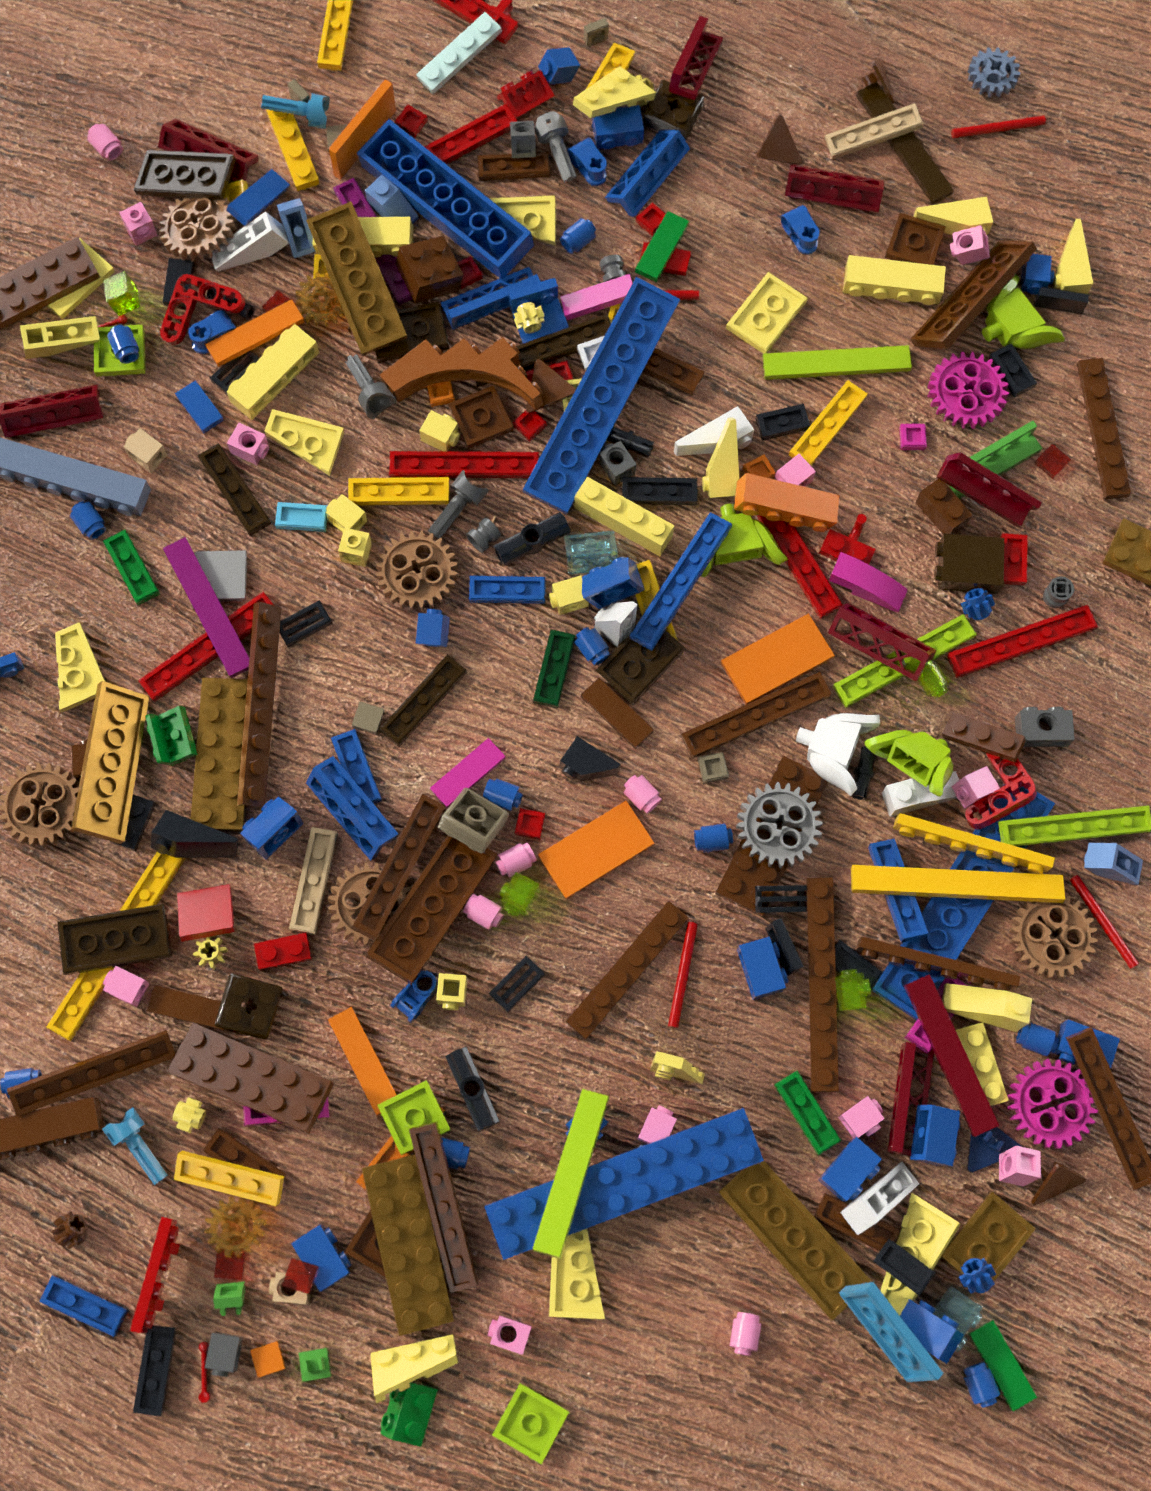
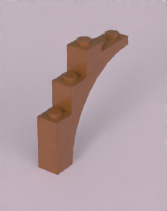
[380,337,543,410]

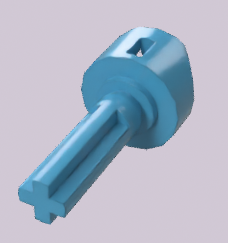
[261,94,330,129]
[102,1107,168,1185]

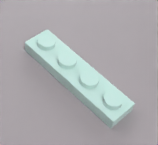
[416,12,502,94]

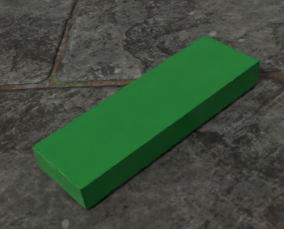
[635,211,689,282]
[103,530,160,606]
[774,1070,841,1156]
[968,1320,1037,1412]

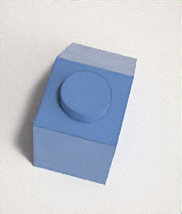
[365,174,419,224]
[277,198,315,258]
[1084,843,1143,885]

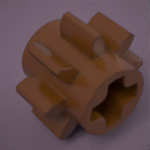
[51,1211,89,1249]

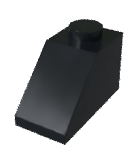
[560,736,621,781]

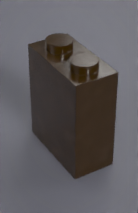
[934,533,1004,594]

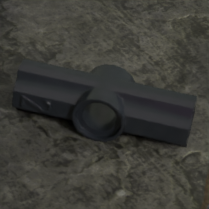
[494,512,571,566]
[445,1047,500,1132]

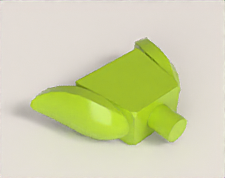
[982,274,1065,349]
[700,504,788,578]
[865,730,953,797]

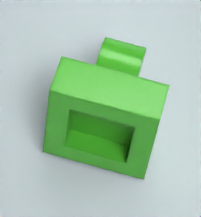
[213,1282,246,1316]
[299,1347,331,1382]

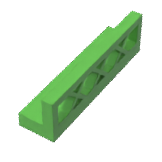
[950,421,1042,499]

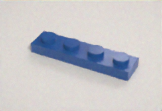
[868,838,928,943]

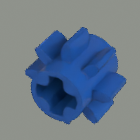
[961,588,995,620]
[959,1258,996,1294]

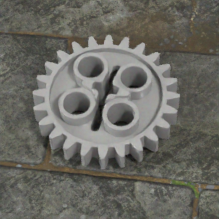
[736,782,823,868]

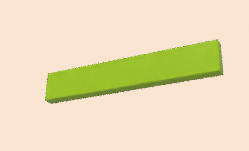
[762,345,912,380]
[832,614,977,708]
[998,806,1151,846]
[533,1089,609,1259]

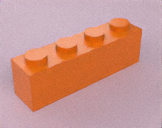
[734,473,839,532]

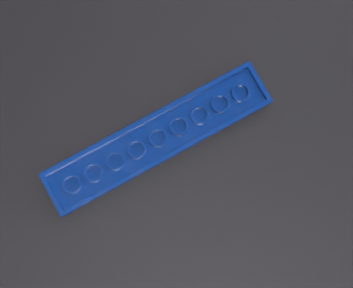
[522,277,680,515]
[871,775,1055,1020]
[484,1108,764,1260]

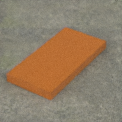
[329,79,396,180]
[720,613,835,705]
[538,801,654,900]

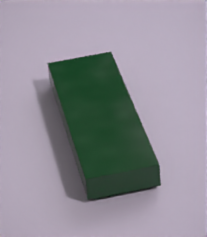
[533,629,576,709]

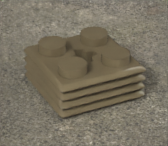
[438,787,509,853]

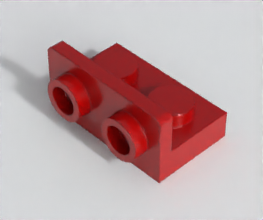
[497,70,555,118]

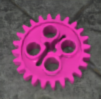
[927,352,1009,429]
[1007,1059,1098,1149]

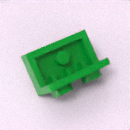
[145,706,198,766]
[381,1382,438,1447]

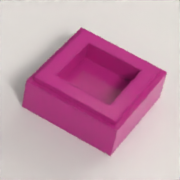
[899,424,927,450]

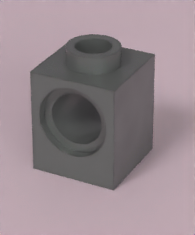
[510,121,536,158]
[599,441,637,486]
[205,1332,244,1377]

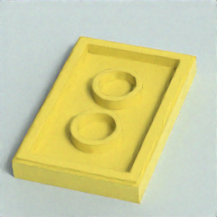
[47,238,115,320]
[726,272,808,354]

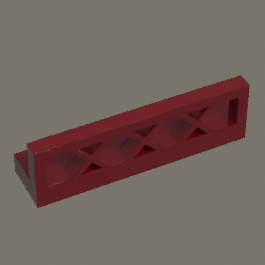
[668,16,724,100]
[158,119,259,182]
[784,164,884,213]
[0,384,104,438]
[936,452,1042,527]
[828,602,937,682]
[887,1042,934,1157]

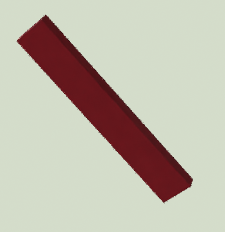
[904,974,999,1137]

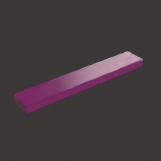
[333,178,412,306]
[163,537,249,678]

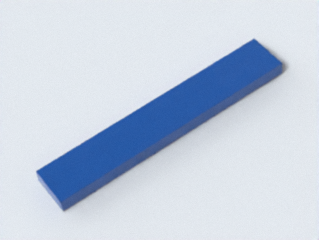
[630,512,732,651]

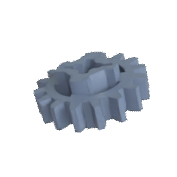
[967,47,1020,98]

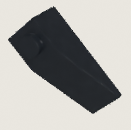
[151,810,238,858]

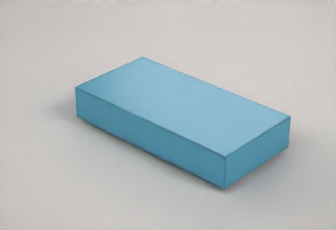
[275,502,328,532]

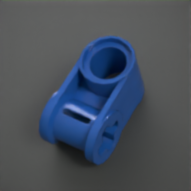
[567,138,607,186]
[780,205,820,255]
[188,310,236,354]
[390,971,438,1023]

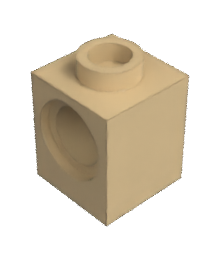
[123,429,167,473]
[269,1272,312,1304]

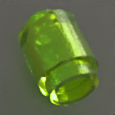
[914,660,950,698]

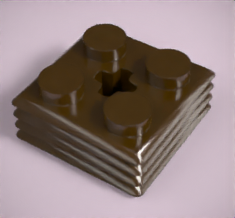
[643,79,704,141]
[215,973,282,1040]

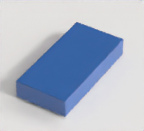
[175,380,224,434]

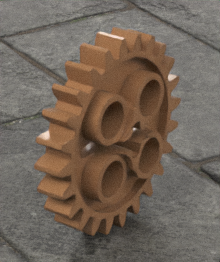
[159,198,237,261]
[375,531,458,612]
[0,762,79,848]
[328,862,411,948]
[1009,895,1098,979]

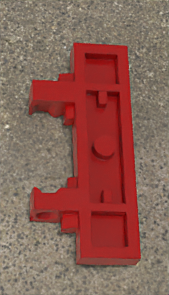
[432,0,519,45]
[130,1216,180,1334]

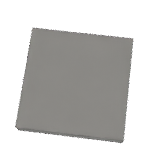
[195,550,247,602]

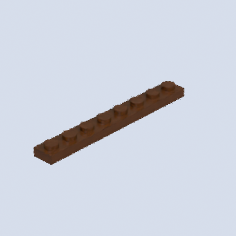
[237,602,281,809]
[807,878,839,1092]

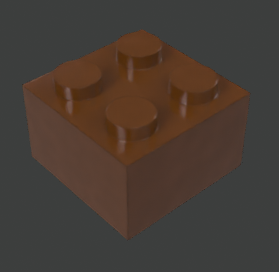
[395,235,463,303]

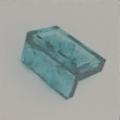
[564,531,618,574]
[933,1286,983,1352]

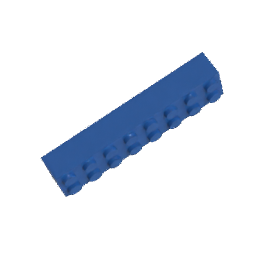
[357,119,534,280]

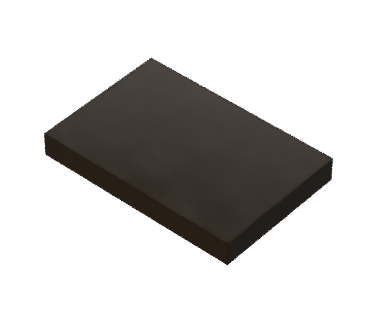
[375,302,449,363]
[596,630,686,705]

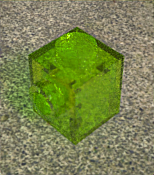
[103,271,140,316]
[499,872,540,917]
[835,969,871,1011]

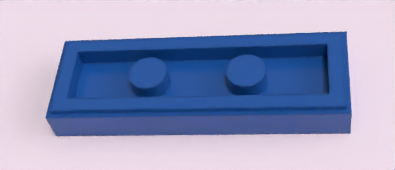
[226,169,290,226]
[469,576,546,604]
[331,729,382,804]
[39,1275,128,1337]

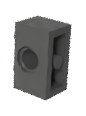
[1015,707,1075,747]

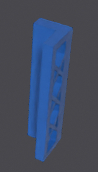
[605,130,690,216]
[441,267,541,330]
[306,756,398,861]

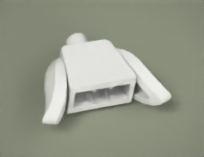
[796,713,880,796]

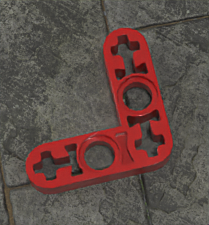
[160,274,245,345]
[965,753,1037,829]

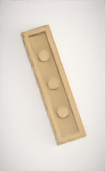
[825,103,923,160]
[289,827,338,935]

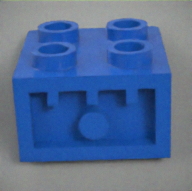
[508,278,569,343]

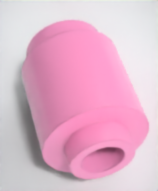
[87,124,123,161]
[624,775,662,814]
[496,843,537,878]
[463,894,504,930]
[730,1312,761,1356]

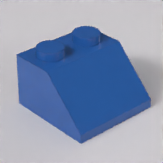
[582,557,645,609]
[240,796,304,860]

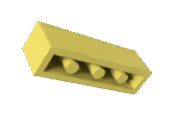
[312,217,414,257]
[843,255,946,305]
[227,324,319,420]
[574,477,674,556]

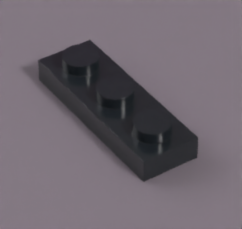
[622,477,698,505]
[133,1325,177,1416]

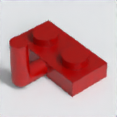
[819,514,876,565]

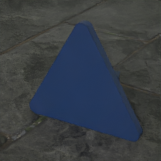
[967,1127,1022,1173]

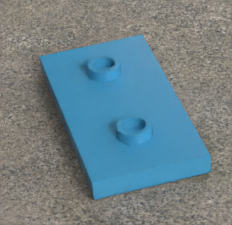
[839,1282,944,1382]

